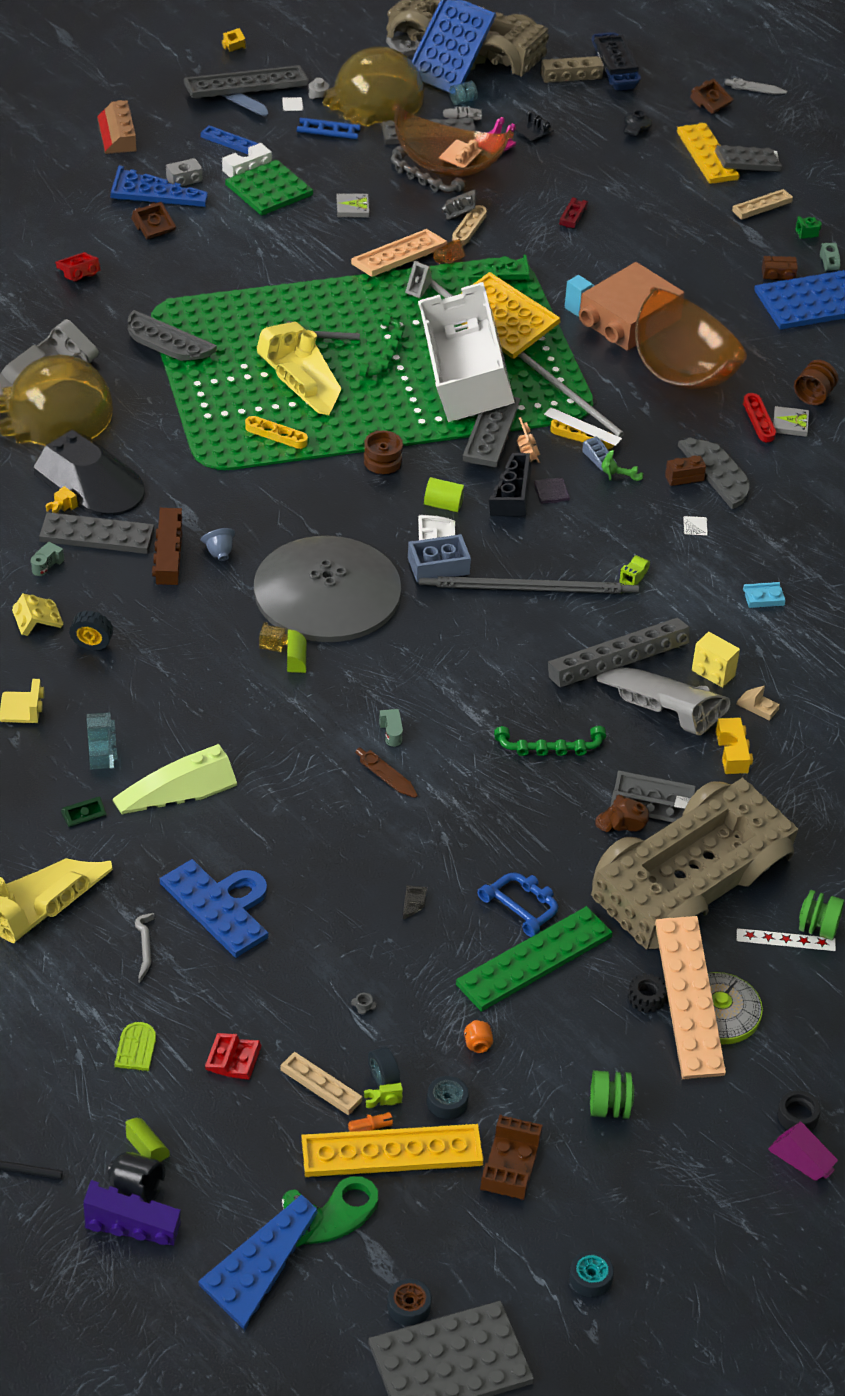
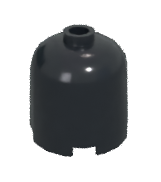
[108,1152,165,1203]

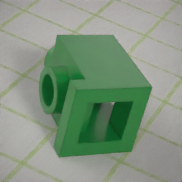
[795,216,822,239]

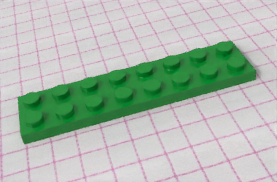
[456,906,613,1012]

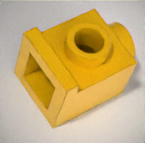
[222,28,246,52]

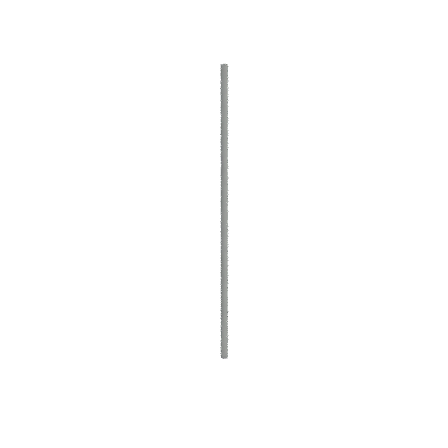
[429,280,624,437]

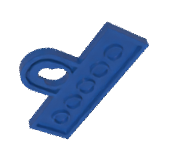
[160,859,268,958]

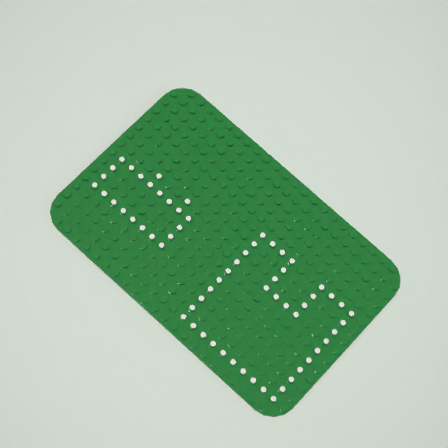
[151,256,593,470]

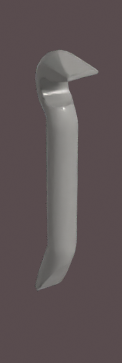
[135,913,154,983]

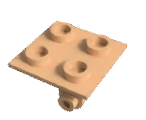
[439,139,482,169]
[517,417,540,463]

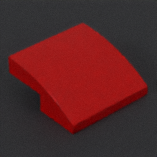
[205,1033,262,1079]

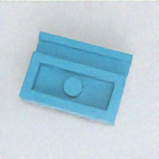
[743,582,785,608]

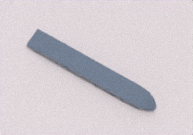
[221,93,268,117]

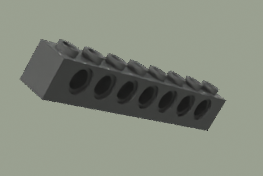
[548,617,690,687]

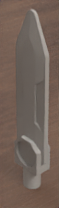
[725,78,787,94]

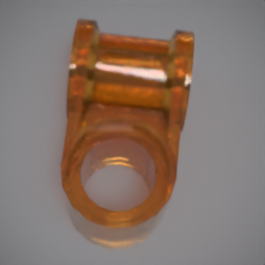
[434,239,466,263]

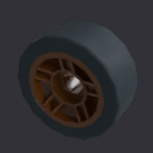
[387,1279,432,1326]

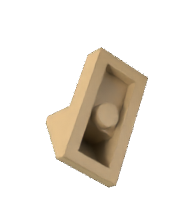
[736,686,780,721]

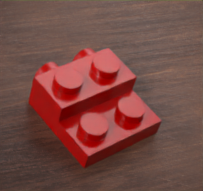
[55,252,101,281]

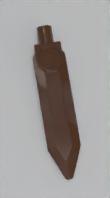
[355,747,417,798]

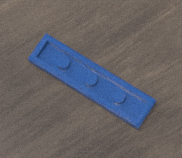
[201,125,259,154]

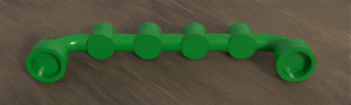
[359,313,403,378]
[494,726,606,756]

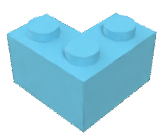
[565,275,595,317]

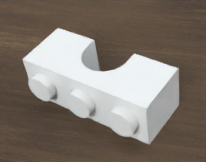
[222,143,272,177]

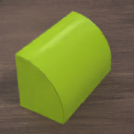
[424,477,464,512]
[287,630,307,673]
[126,1118,170,1162]

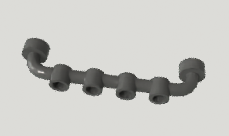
[391,146,465,192]

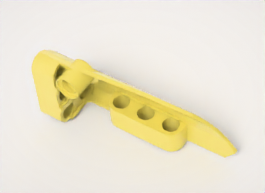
[257,322,341,415]
[0,858,113,943]

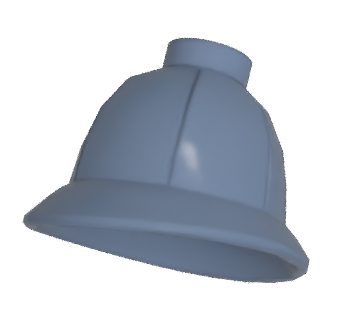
[200,528,235,561]

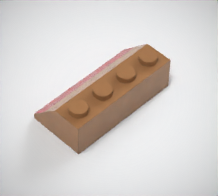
[97,100,136,154]

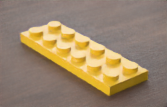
[677,123,739,184]

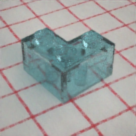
[86,712,117,770]

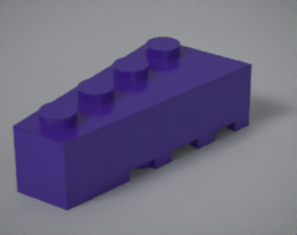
[83,1180,181,1245]

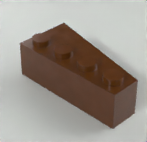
[152,508,183,585]

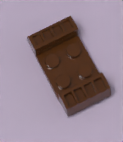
[480,1115,543,1200]

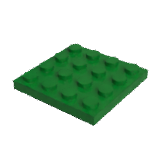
[225,159,313,216]

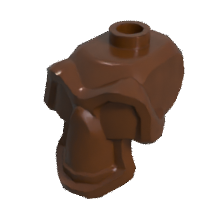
[595,794,649,832]

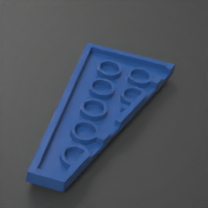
[111,166,208,207]
[198,1194,317,1330]

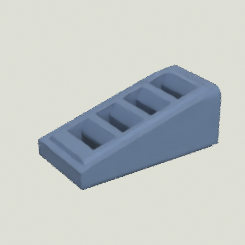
[582,436,616,471]

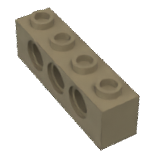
[541,56,604,83]

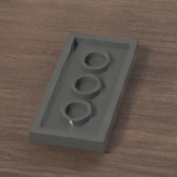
[715,145,782,172]

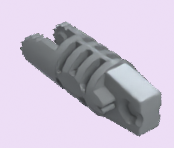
[442,107,482,120]

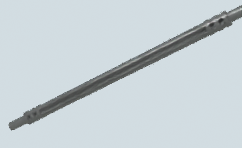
[419,576,639,594]

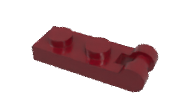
[559,197,588,228]

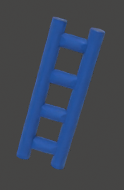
[297,118,361,139]

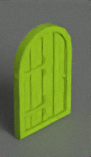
[114,1022,156,1071]

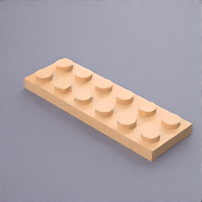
[351,229,447,277]

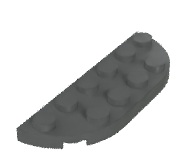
[128,310,217,361]
[678,438,750,509]

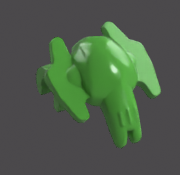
[601,450,643,481]

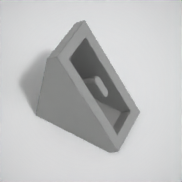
[405,261,432,298]

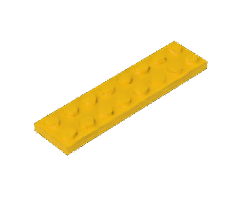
[302,1124,483,1177]

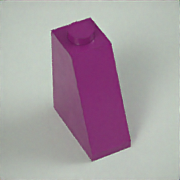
[768,1121,838,1181]

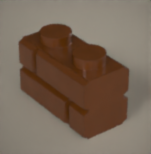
[762,256,798,280]
[665,455,706,486]

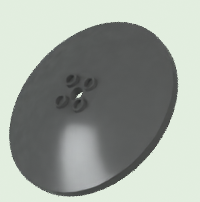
[254,536,401,642]

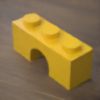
[716,718,753,774]

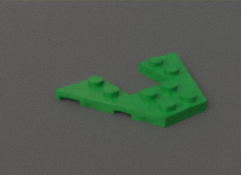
[464,254,534,301]

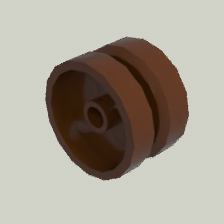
[364,431,403,474]

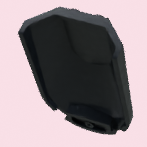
[33,430,144,516]

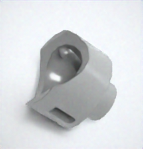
[309,78,329,99]

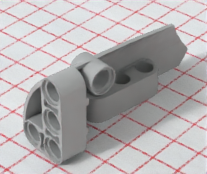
[0,319,99,401]
[597,668,730,735]

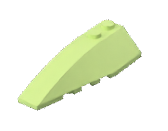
[113,744,237,814]

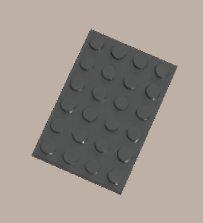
[368,1301,534,1396]

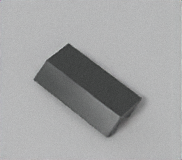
[610,770,696,822]

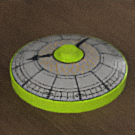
[708,972,762,1044]

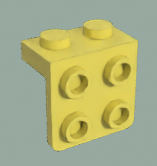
[12,593,63,636]
[0,679,44,723]

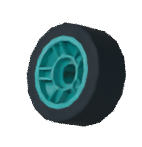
[569,1251,614,1297]

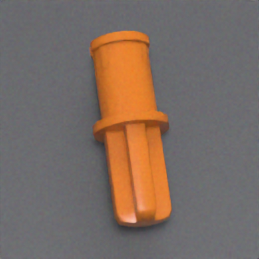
[348,1112,393,1132]

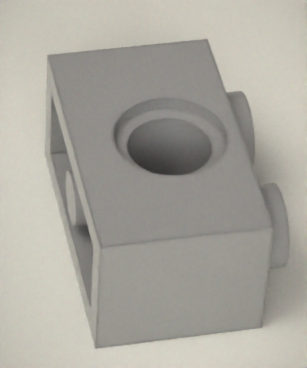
[166,158,202,186]

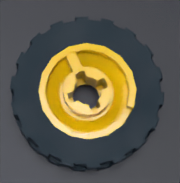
[69,610,113,651]

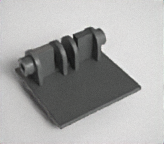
[442,189,476,220]

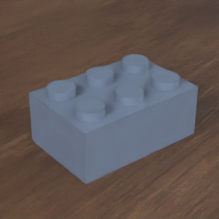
[408,534,471,582]

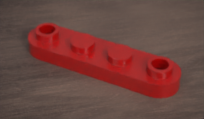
[743,393,776,442]

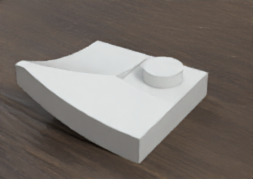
[418,515,455,540]

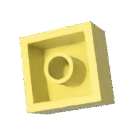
[692,632,740,688]

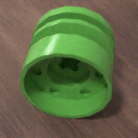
[799,890,845,941]
[590,1070,634,1119]

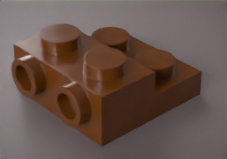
[690,78,734,114]
[131,202,176,240]

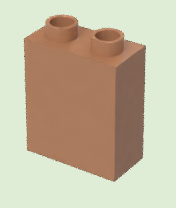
[579,262,684,351]

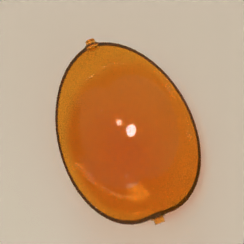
[392,104,514,177]
[635,287,747,390]

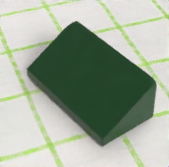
[61,796,107,827]

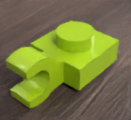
[364,1083,403,1108]

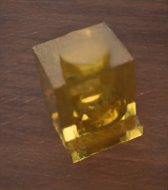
[259,622,288,652]

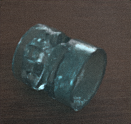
[449,81,477,105]

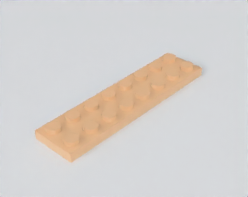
[655,916,726,1079]

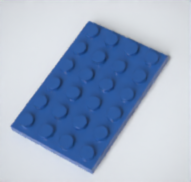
[405,0,496,96]
[754,271,845,329]

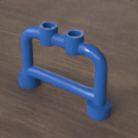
[477,873,558,937]

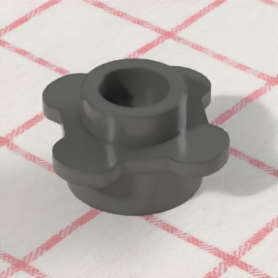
[351,993,377,1014]

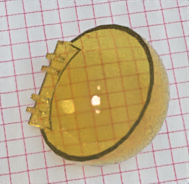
[323,46,424,127]
[0,354,113,446]

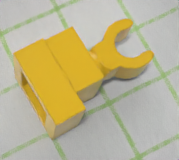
[46,486,78,514]

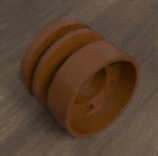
[794,360,839,405]

